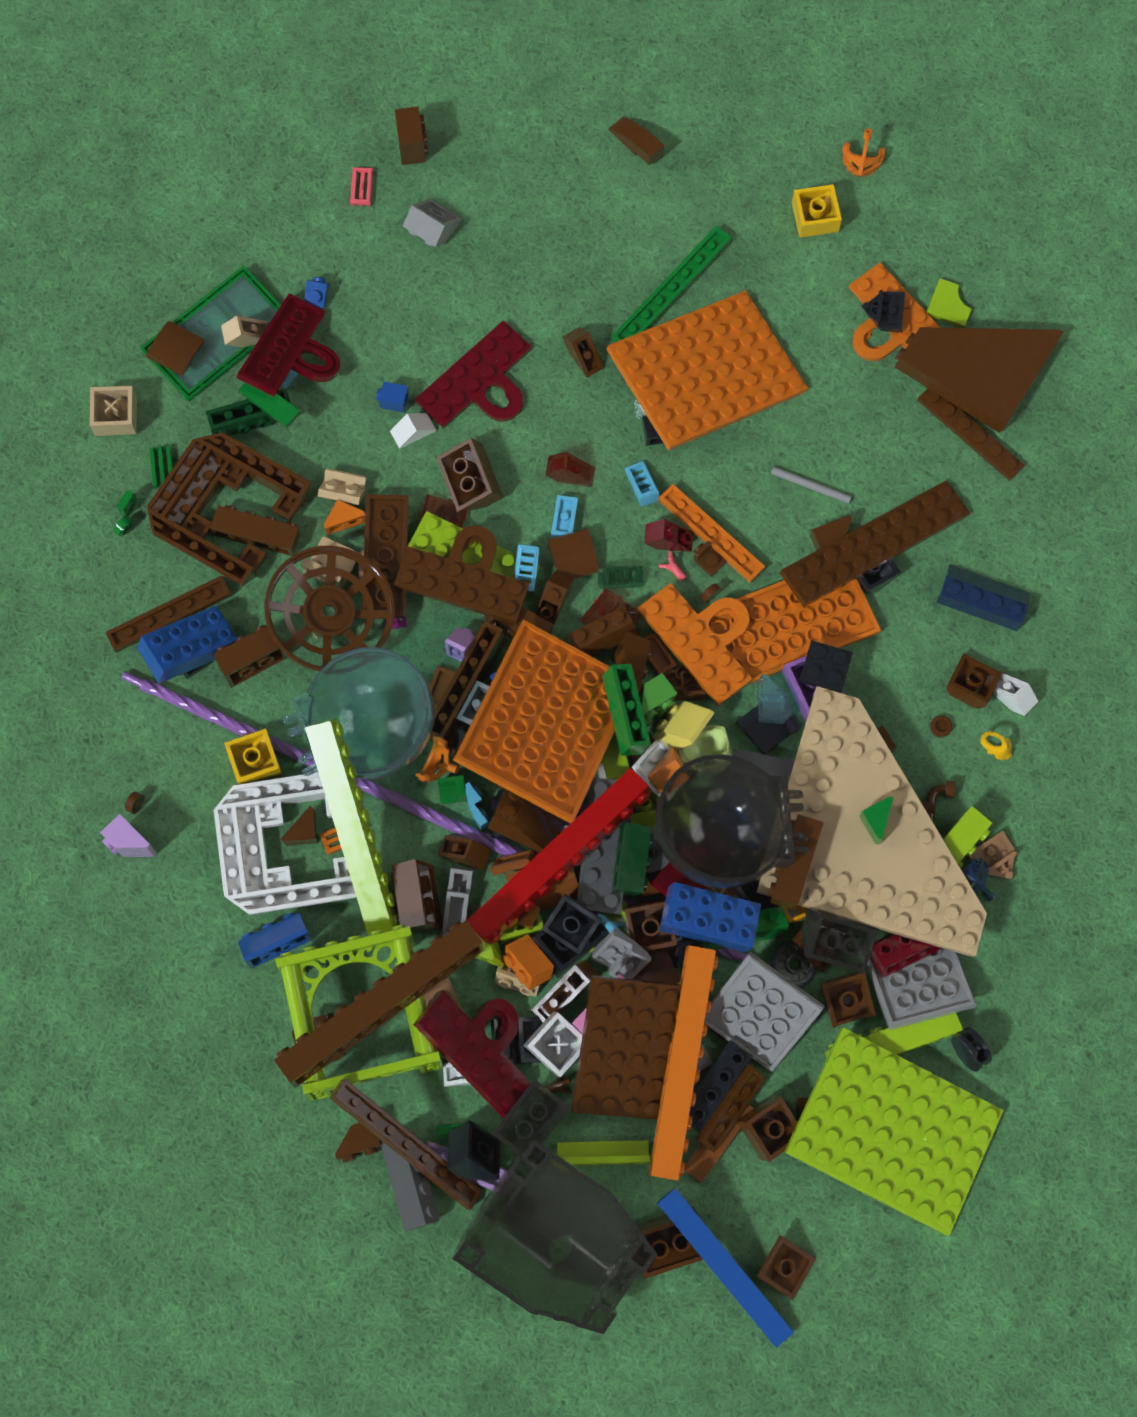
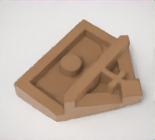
[966,830,1017,879]

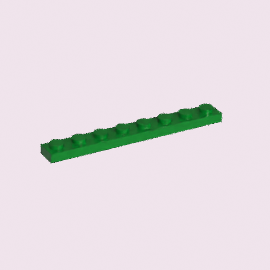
[611,225,732,342]

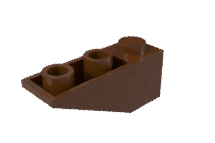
[615,632,651,697]

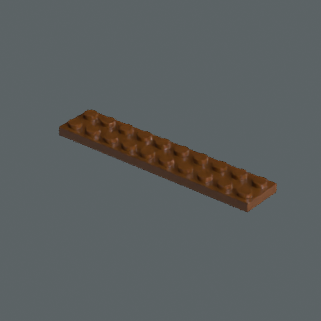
[780,481,970,607]

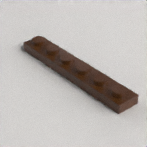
[917,389,1025,481]
[105,576,232,653]

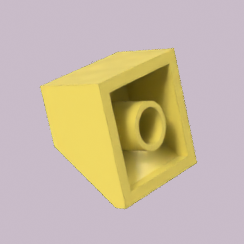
[652,701,714,751]

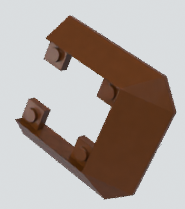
[147,432,311,586]

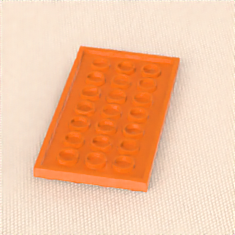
[709,579,881,686]

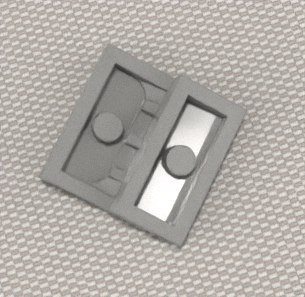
[590,928,651,979]

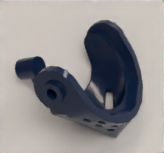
[963,856,995,901]

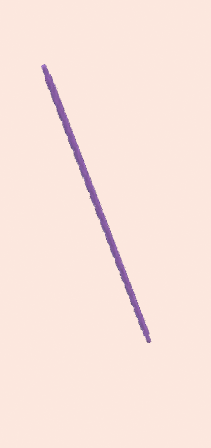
[122,671,747,962]

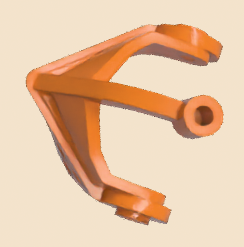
[842,128,886,177]
[415,736,460,783]

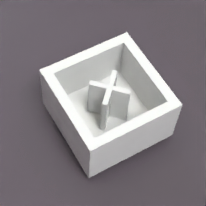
[524,1011,582,1077]

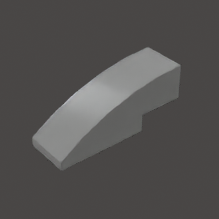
[442,866,474,936]

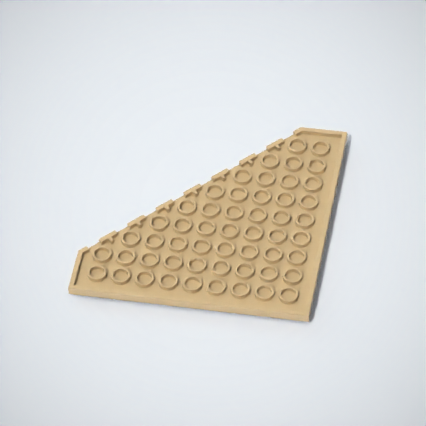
[757,686,987,958]

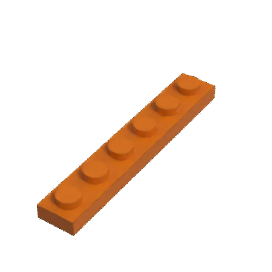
[658,484,765,583]

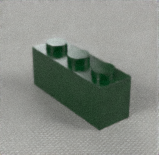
[612,822,653,896]

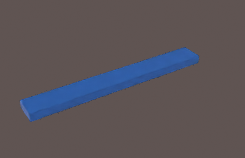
[657,1187,794,1348]

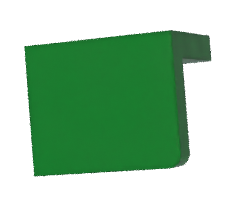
[437,775,467,804]

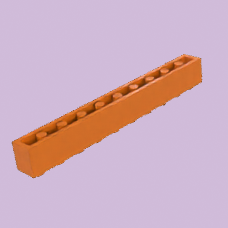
[648,945,718,1181]

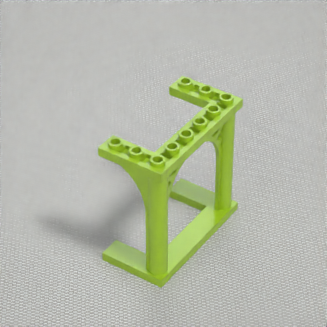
[275,925,444,1101]

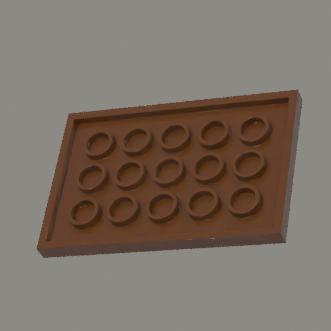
[571,975,681,1120]

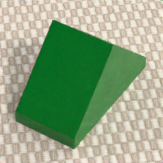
[859,796,893,845]

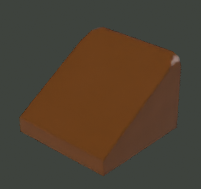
[516,905,541,930]

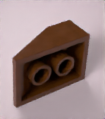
[488,789,563,852]

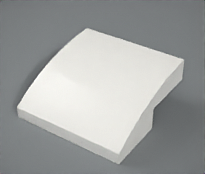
[632,738,690,800]

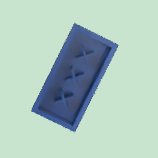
[137,606,237,683]
[659,882,761,952]

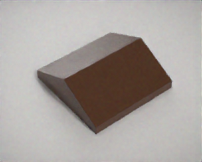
[757,1235,815,1300]

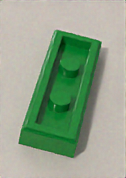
[238,383,301,428]

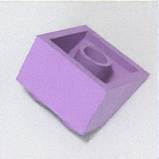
[100,814,157,857]

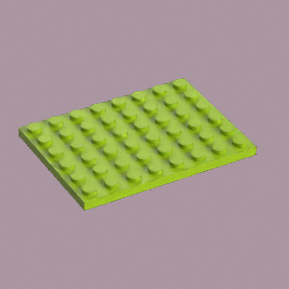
[784,1027,1004,1236]

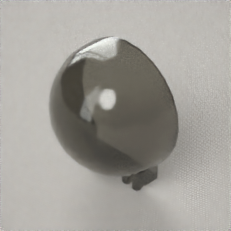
[655,754,808,889]

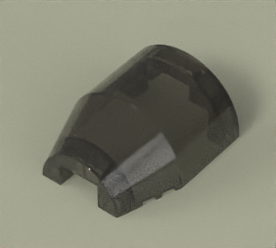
[452,1138,658,1334]

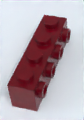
[869,933,944,978]

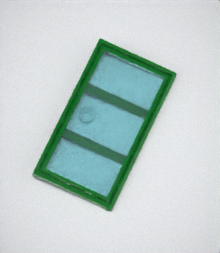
[140,265,281,402]

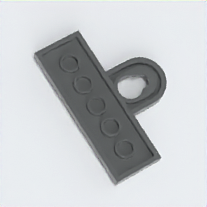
[577,778,673,915]

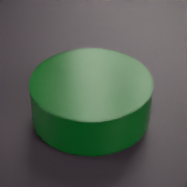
[113,515,133,536]

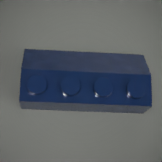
[936,565,1030,631]

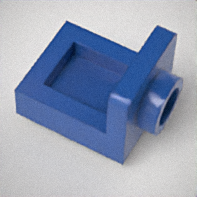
[304,276,331,309]

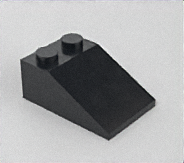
[532,912,609,979]

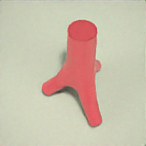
[659,551,687,582]

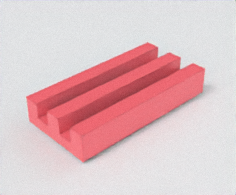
[350,167,373,206]

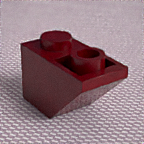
[644,519,693,552]

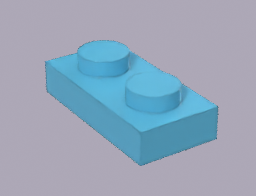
[551,495,578,537]

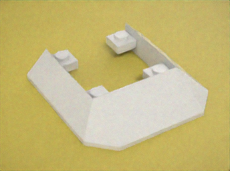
[214,772,357,915]

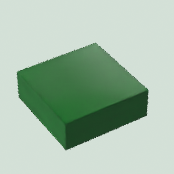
[117,490,137,516]

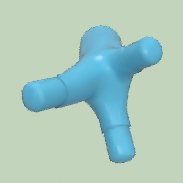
[598,913,625,933]

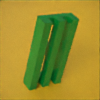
[149,445,173,488]

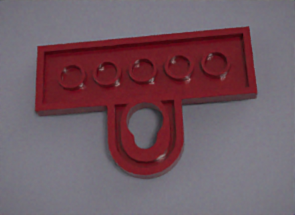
[237,293,340,397]
[414,320,532,429]
[413,990,533,1119]

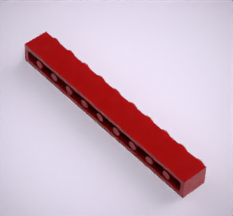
[467,768,652,946]

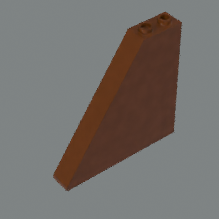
[895,327,1064,433]

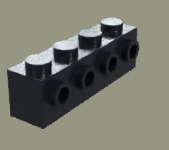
[689,1041,752,1133]

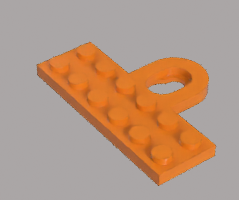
[848,262,941,361]
[637,583,752,707]

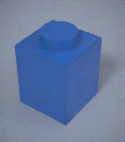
[376,382,409,413]

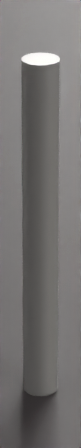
[771,467,852,504]

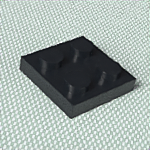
[799,640,853,693]

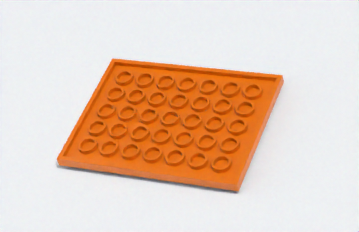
[606,290,808,451]
[453,619,615,824]

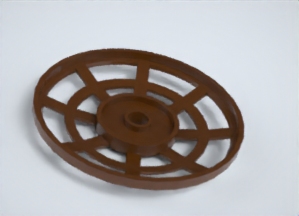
[264,546,395,673]

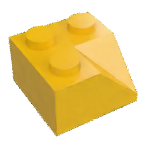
[791,184,842,238]
[224,729,283,785]

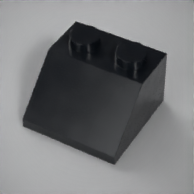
[448,1120,500,1181]

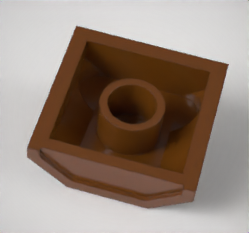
[946,653,1002,709]
[820,971,876,1028]

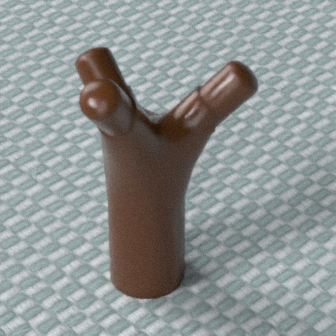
[538,1075,571,1097]

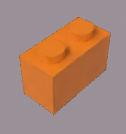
[504,934,554,990]

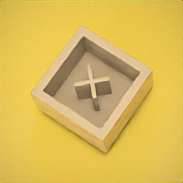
[90,386,137,436]

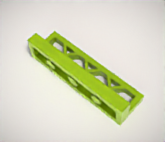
[557,1140,650,1166]

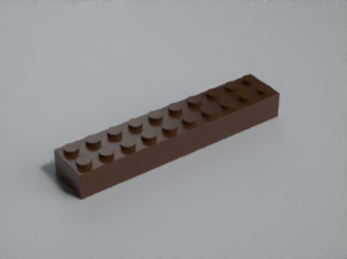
[274,920,484,1089]

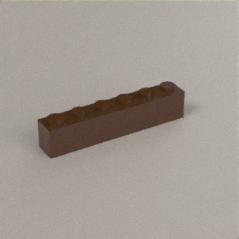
[423,621,507,746]

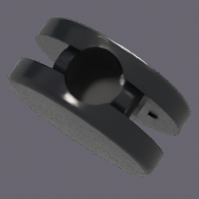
[951,1027,992,1072]

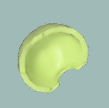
[679,725,732,773]

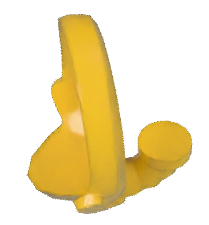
[980,731,1012,761]

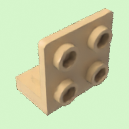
[301,537,357,589]

